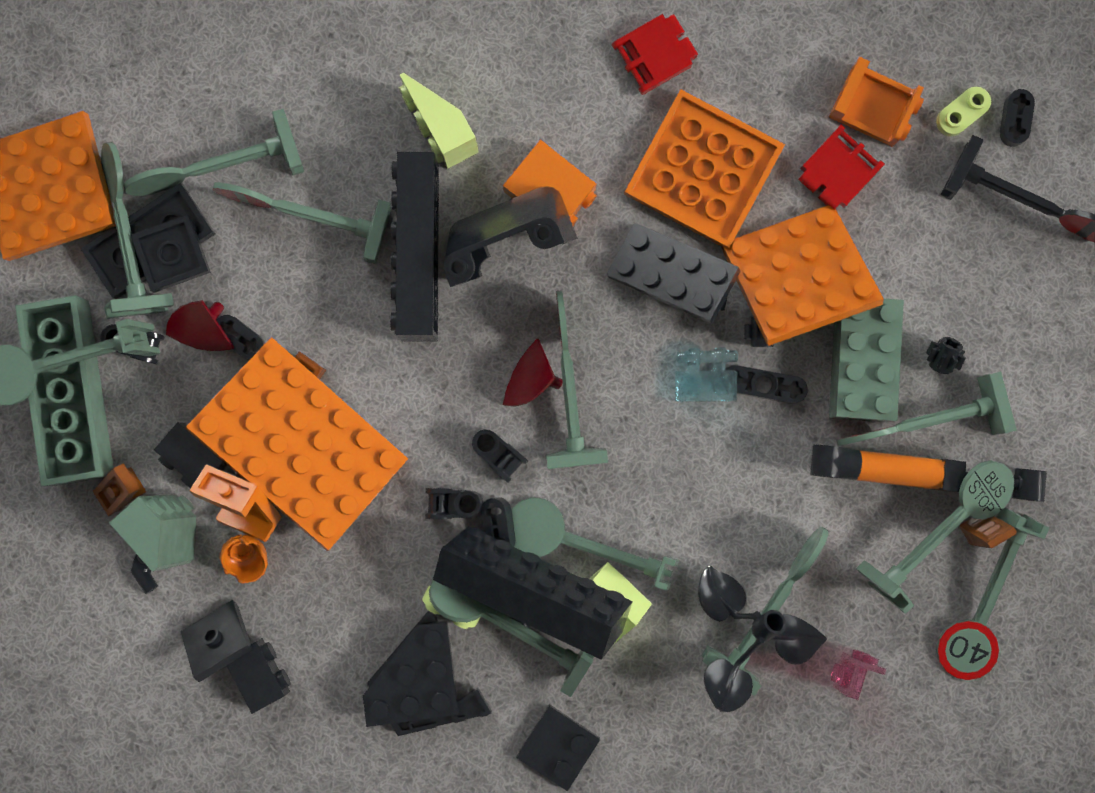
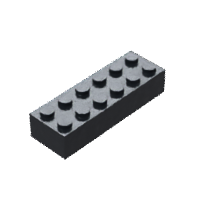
[390,152,439,342]
[433,526,633,660]

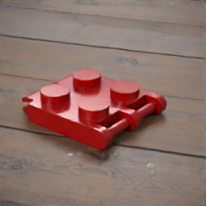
[611,14,698,95]
[798,124,885,210]

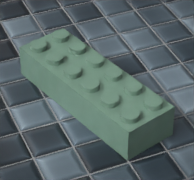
[15,295,114,487]

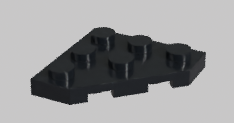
[363,621,459,727]

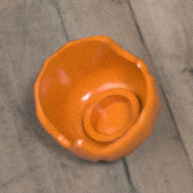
[219,534,268,584]

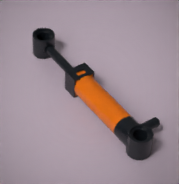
[810,444,1047,502]

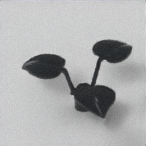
[698,565,827,712]

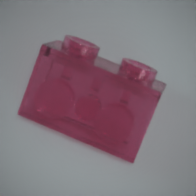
[831,649,886,700]

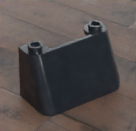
[444,186,578,287]

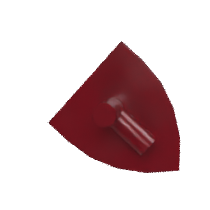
[166,300,234,351]
[503,338,563,407]

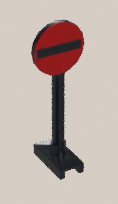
[940,135,1095,242]

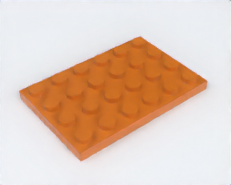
[185,337,408,551]

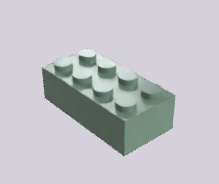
[829,298,904,422]

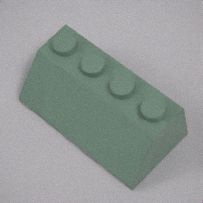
[109,495,196,572]

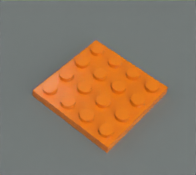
[624,89,785,248]
[0,111,116,261]
[722,205,884,346]

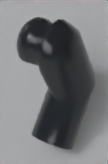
[131,554,159,595]

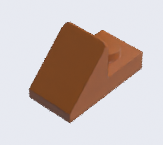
[93,463,147,516]

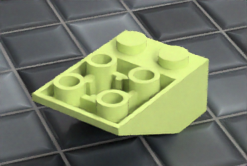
[399,73,479,169]

